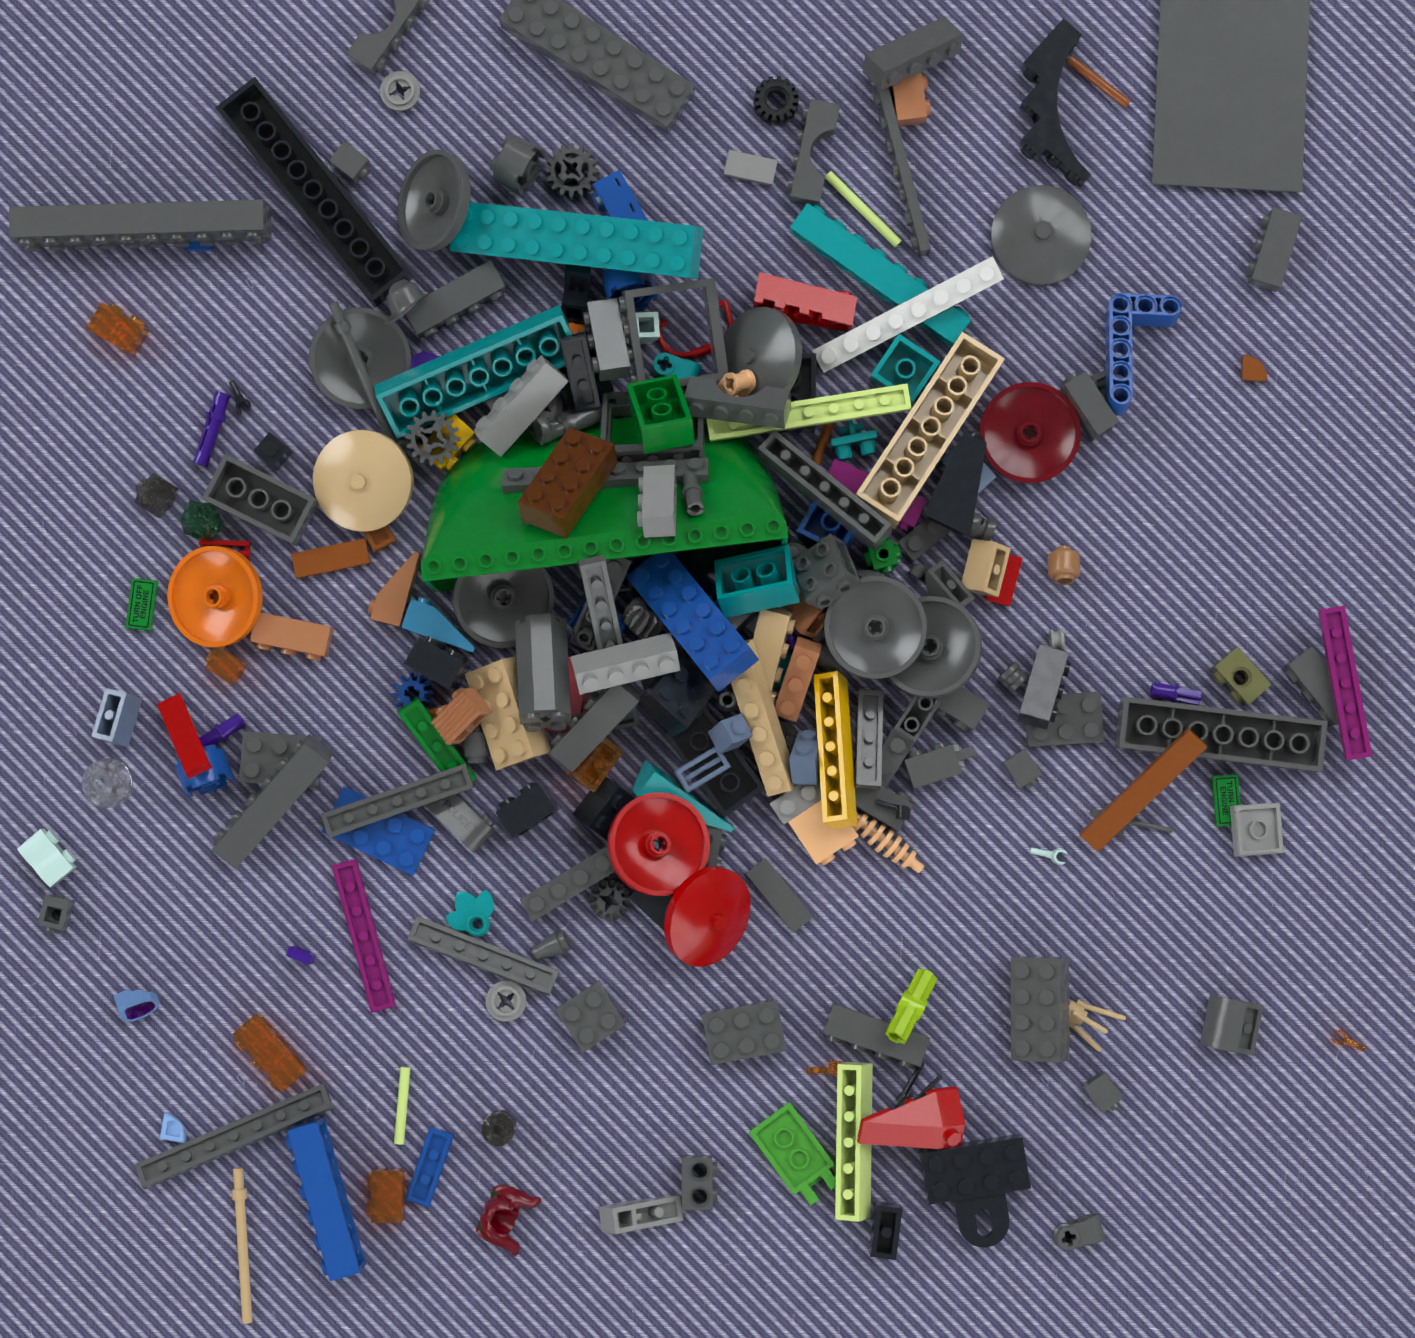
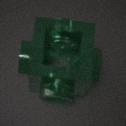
[180,500,223,541]

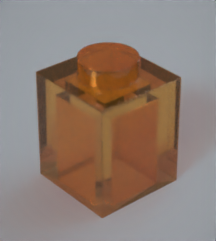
[205,646,248,685]

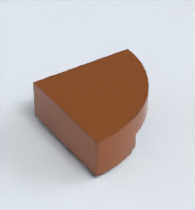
[1241,355,1268,382]

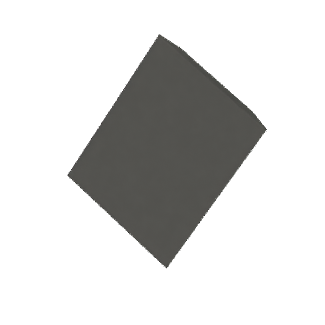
[1152,0,1310,192]

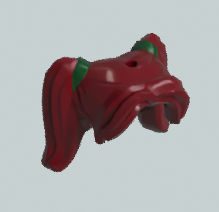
[476,1185,541,1256]

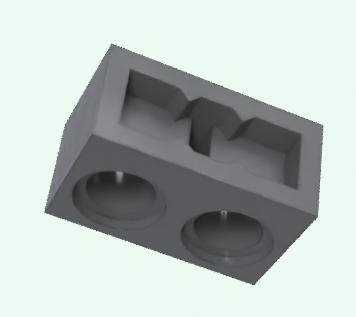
[682,1155,718,1210]

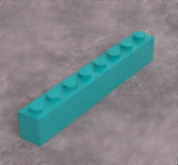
[789,203,971,348]

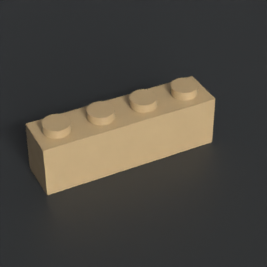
[737,607,796,705]

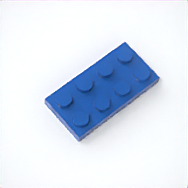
[322,786,436,876]

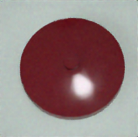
[979,382,1081,484]

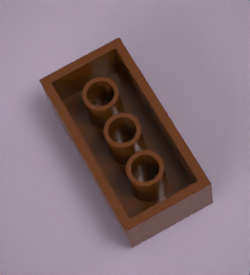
[517,427,617,538]

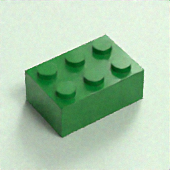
[627,374,695,454]

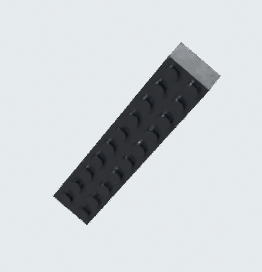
[215,77,414,308]

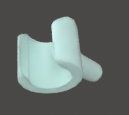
[1030,847,1067,864]

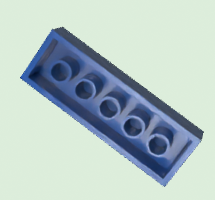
[626,552,759,692]
[285,1117,366,1281]

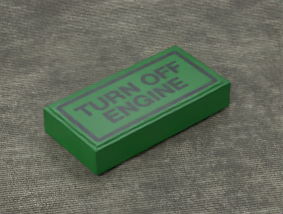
[125,578,159,631]
[1211,774,1241,827]

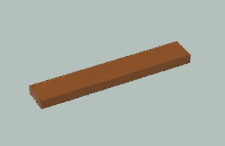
[1079,728,1207,852]

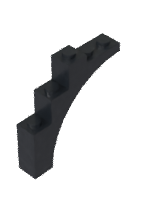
[1019,18,1091,187]

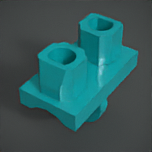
[830,420,877,461]

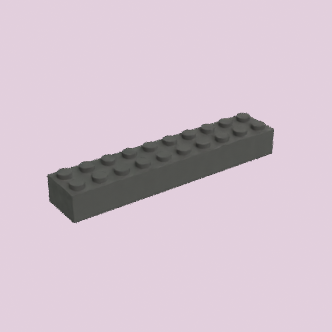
[9,199,272,252]

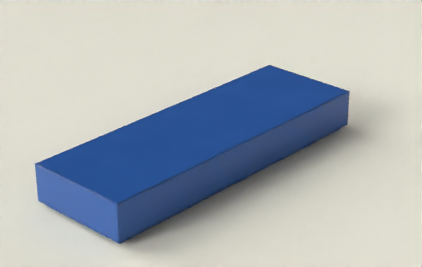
[405,1126,454,1208]

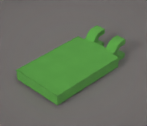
[749,1102,836,1205]

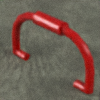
[658,299,733,359]

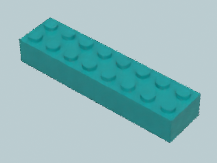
[375,305,573,439]

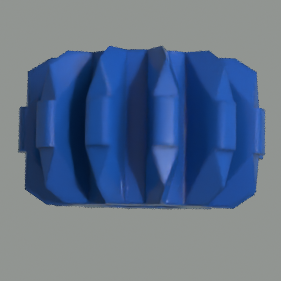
[391,672,435,707]

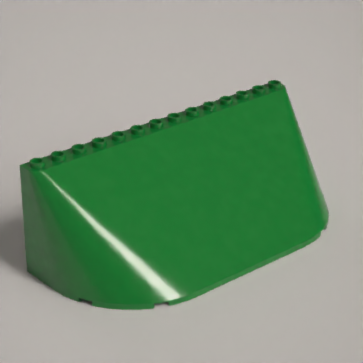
[421,416,788,592]

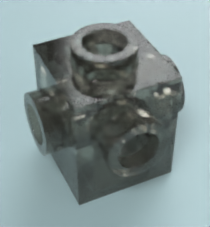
[134,473,179,518]

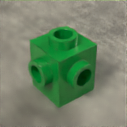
[863,539,902,574]

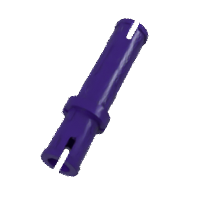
[192,391,231,467]

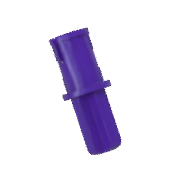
[1150,681,1202,705]
[199,712,246,747]

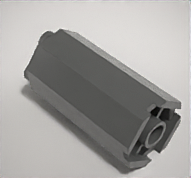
[515,614,571,732]

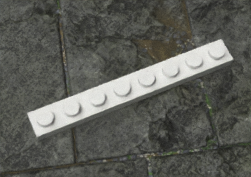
[812,256,1004,373]

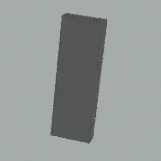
[746,858,813,933]

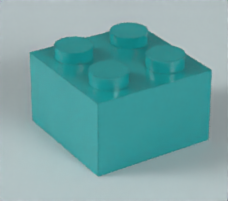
[869,334,941,406]

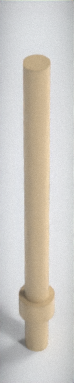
[232,1168,252,1324]

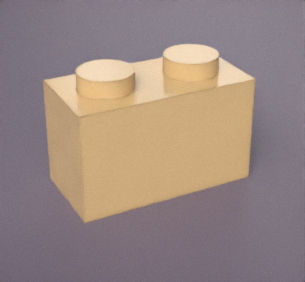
[962,539,1011,597]

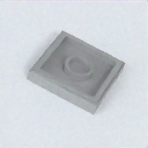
[1230,802,1284,857]

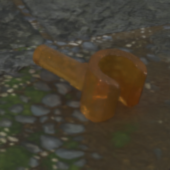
[1331,1029,1366,1052]
[807,1059,843,1075]

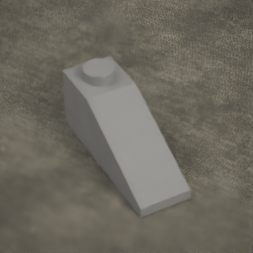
[599,1195,683,1234]

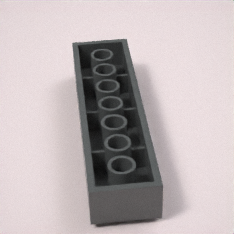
[499,0,695,134]
[1115,697,1328,772]

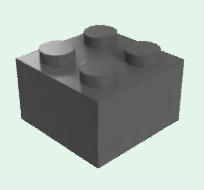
[555,980,627,1052]

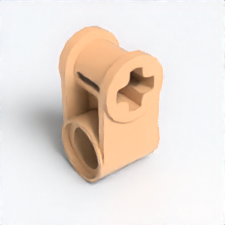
[717,369,756,397]

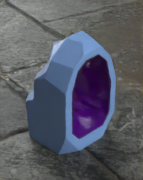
[113,989,160,1022]

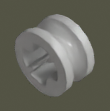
[1049,629,1065,651]

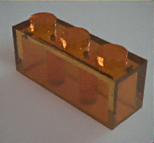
[233,1012,309,1092]

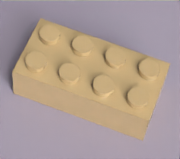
[465,656,551,770]

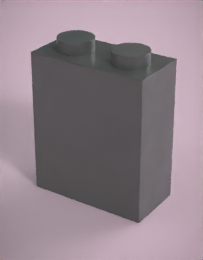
[1060,371,1119,442]

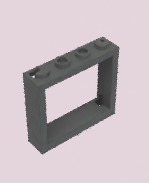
[619,278,728,386]
[601,388,705,463]

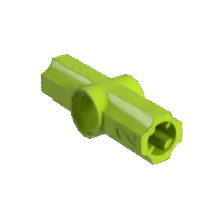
[885,968,938,1044]

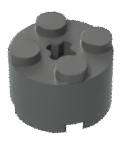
[490,135,545,195]

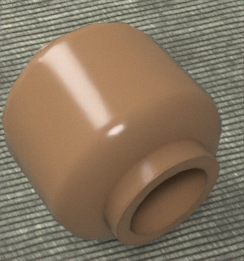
[1047,545,1081,585]

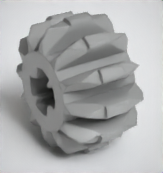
[622,597,665,638]

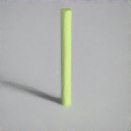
[825,171,902,248]

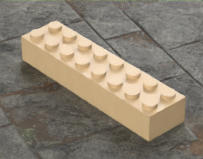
[856,332,1005,529]

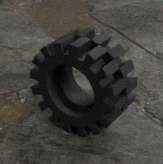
[754,76,799,126]

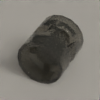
[481,1109,517,1146]

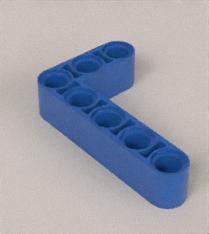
[1105,293,1182,415]

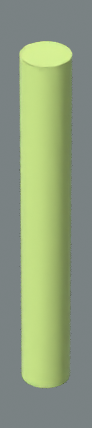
[394,1067,411,1145]

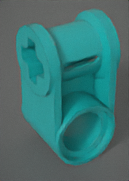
[652,353,702,388]

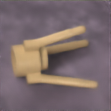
[1069,999,1126,1052]

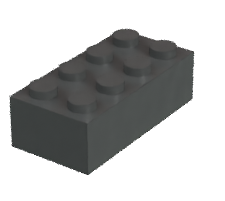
[202,454,319,547]
[1011,956,1069,1063]

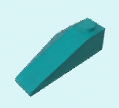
[632,759,734,832]

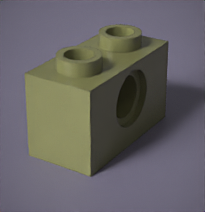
[1211,647,1272,706]

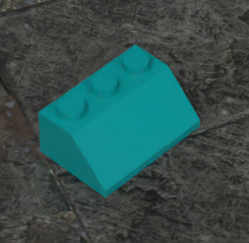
[714,544,800,618]

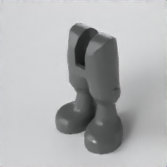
[528,407,602,446]

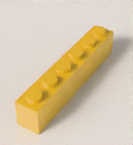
[814,671,857,829]

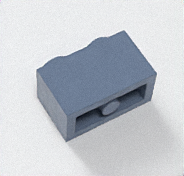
[91,688,142,748]
[789,729,820,785]

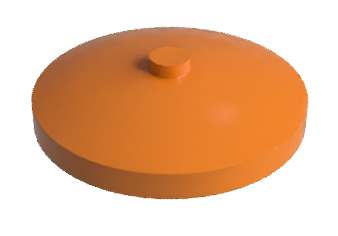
[167,546,263,647]

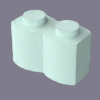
[17,829,77,887]

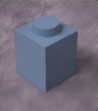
[708,713,753,754]

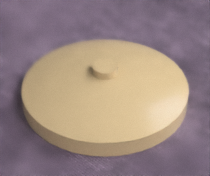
[313,430,414,531]

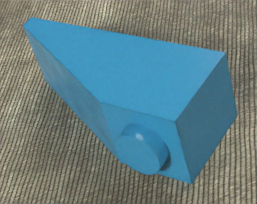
[401,597,477,654]

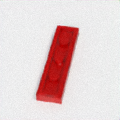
[157,693,212,779]

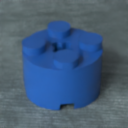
[602,269,658,313]
[175,745,234,797]

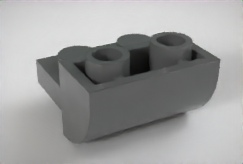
[1200,994,1264,1056]

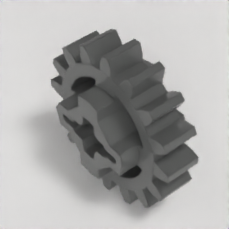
[545,143,599,199]
[405,410,461,466]

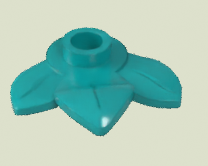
[446,890,494,937]

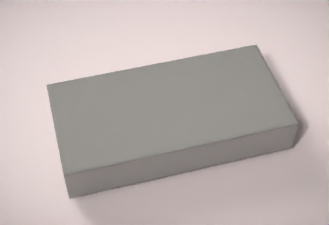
[724,150,778,186]

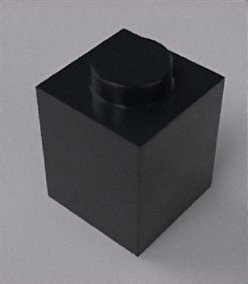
[253,432,293,471]

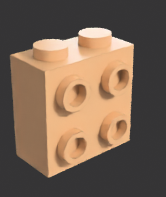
[788,800,859,866]

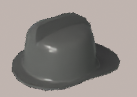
[385,279,429,325]

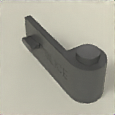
[425,794,495,853]

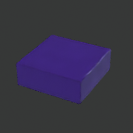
[286,945,316,965]

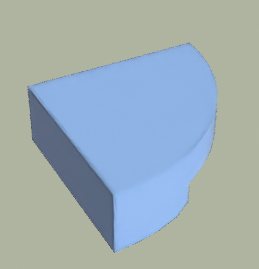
[160,1113,187,1143]

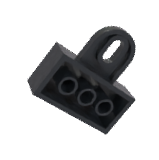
[919,1134,1031,1248]

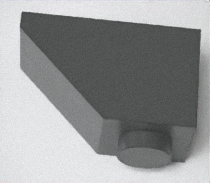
[925,560,975,608]

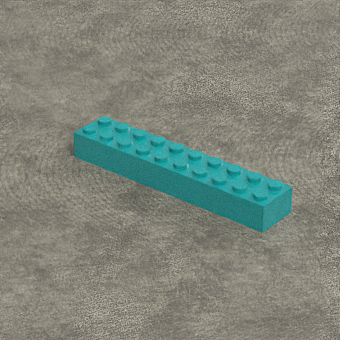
[450,202,704,279]

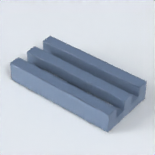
[674,747,731,793]

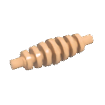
[853,812,924,873]

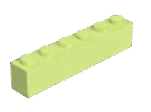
[835,1062,873,1222]

